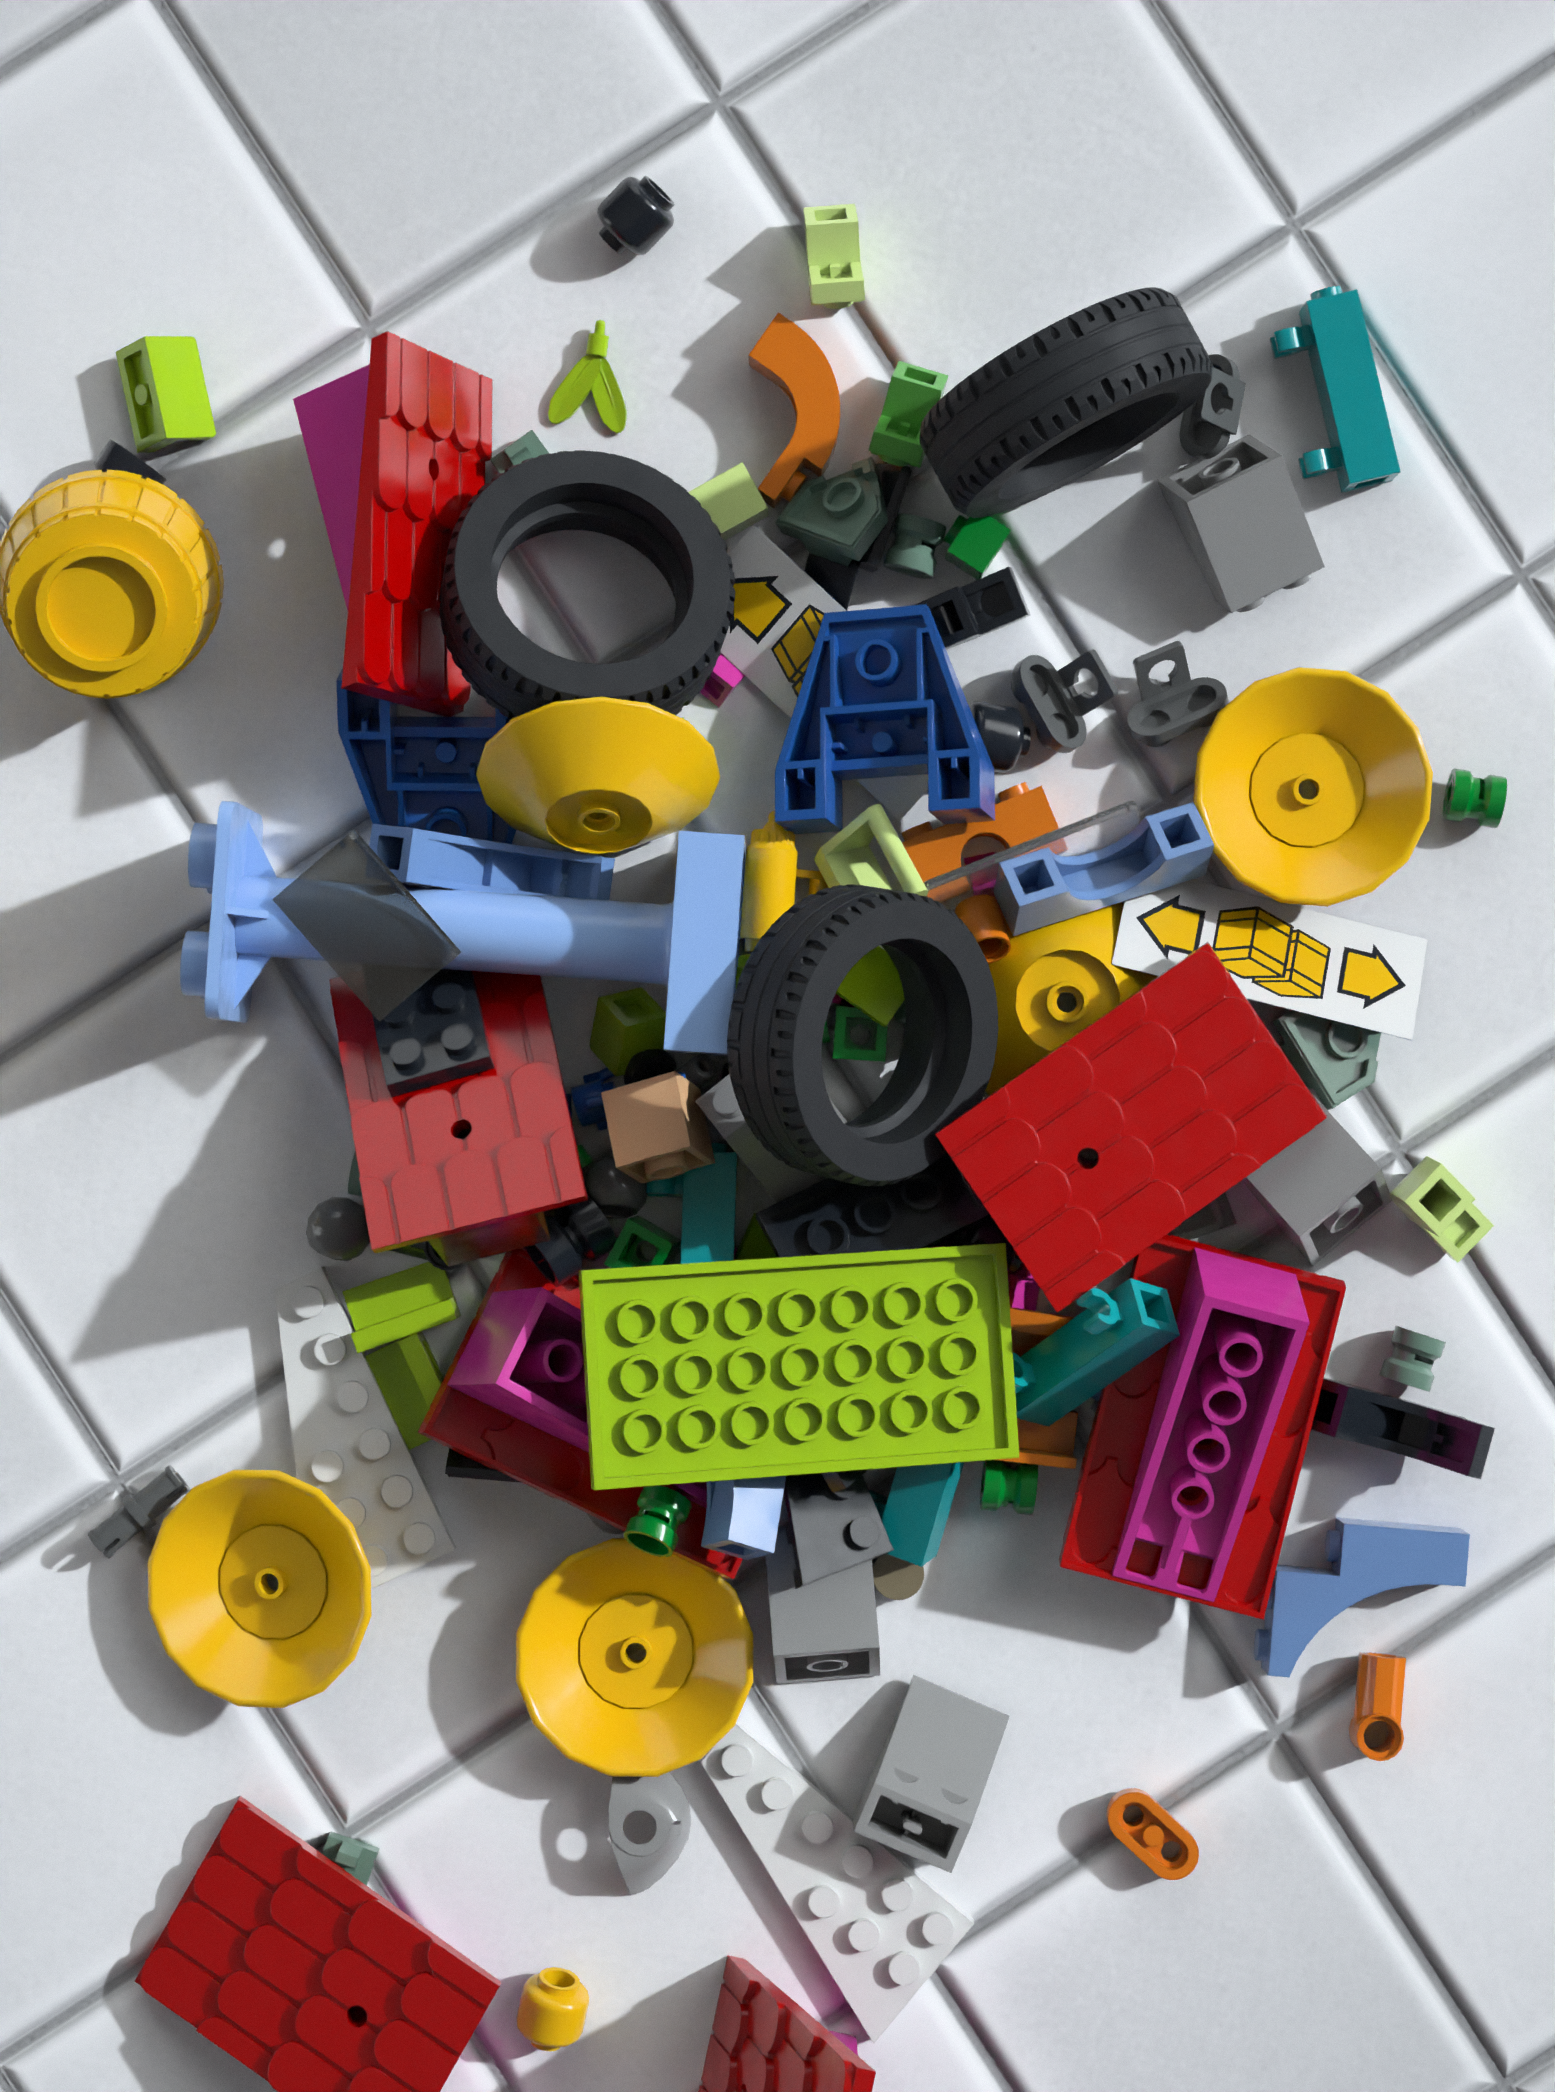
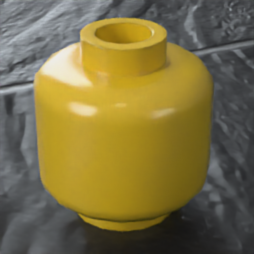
[516,1967,589,2052]

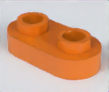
[1106,1788,1199,1880]

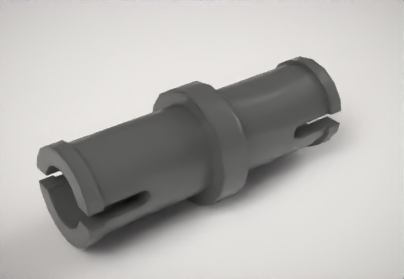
[88,1465,190,1559]

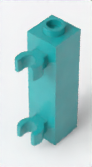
[1270,286,1401,493]
[647,1143,738,1264]
[1013,1278,1180,1427]
[869,1462,964,1567]

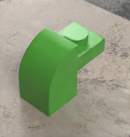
[868,361,949,468]

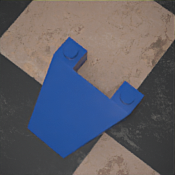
[775,604,995,834]
[336,668,516,883]

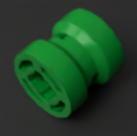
[1443,768,1507,828]
[980,1460,1038,1515]
[623,1485,692,1557]

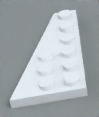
[274,1266,457,1590]
[701,1721,974,2044]

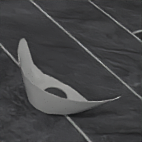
[608,1772,691,1894]

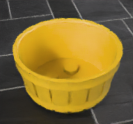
[0,470,224,699]

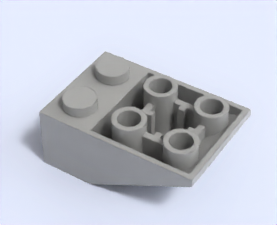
[852,1675,1009,1873]

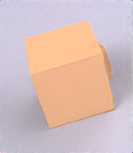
[601,1071,715,1183]

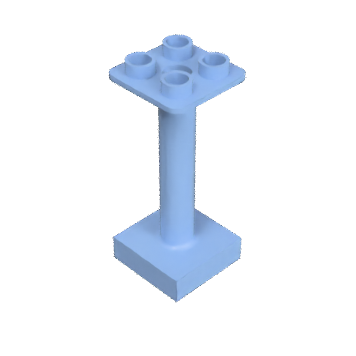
[180,801,746,1057]

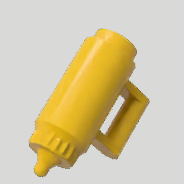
[740,811,829,953]

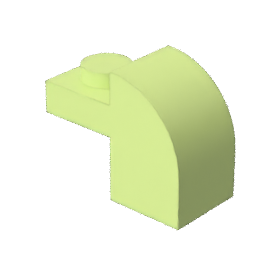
[803,204,865,309]
[1389,1156,1494,1263]

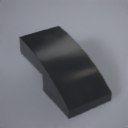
[915,566,1031,650]

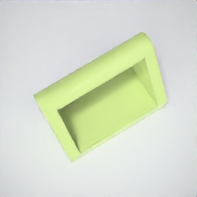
[814,804,928,896]

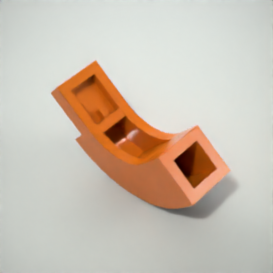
[748,312,840,509]

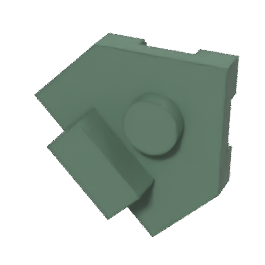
[775,456,888,566]
[1273,1010,1381,1110]

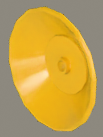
[1193,667,1433,907]
[476,697,720,854]
[985,902,1158,1095]
[147,1469,372,1708]
[516,1538,754,1777]

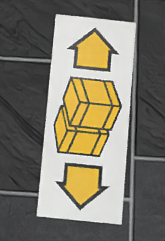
[720,524,928,821]
[1112,880,1428,1040]

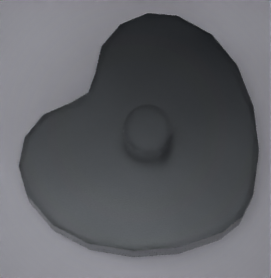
[624,1049,676,1085]

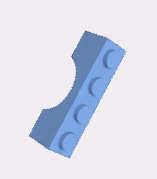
[994,802,1214,936]

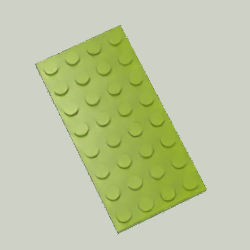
[578,1243,1020,1490]

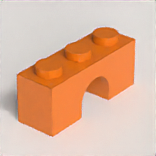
[901,782,1065,899]

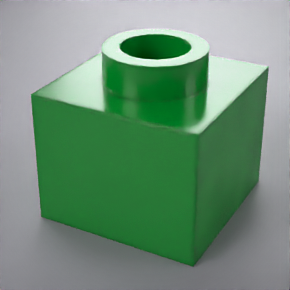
[943,514,1011,580]
[832,1006,888,1062]
[604,1215,681,1268]

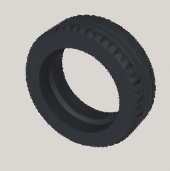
[919,287,1213,518]
[439,450,735,719]
[727,884,998,1186]

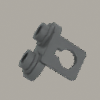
[1179,354,1246,459]
[1127,641,1229,747]
[1011,649,1118,753]

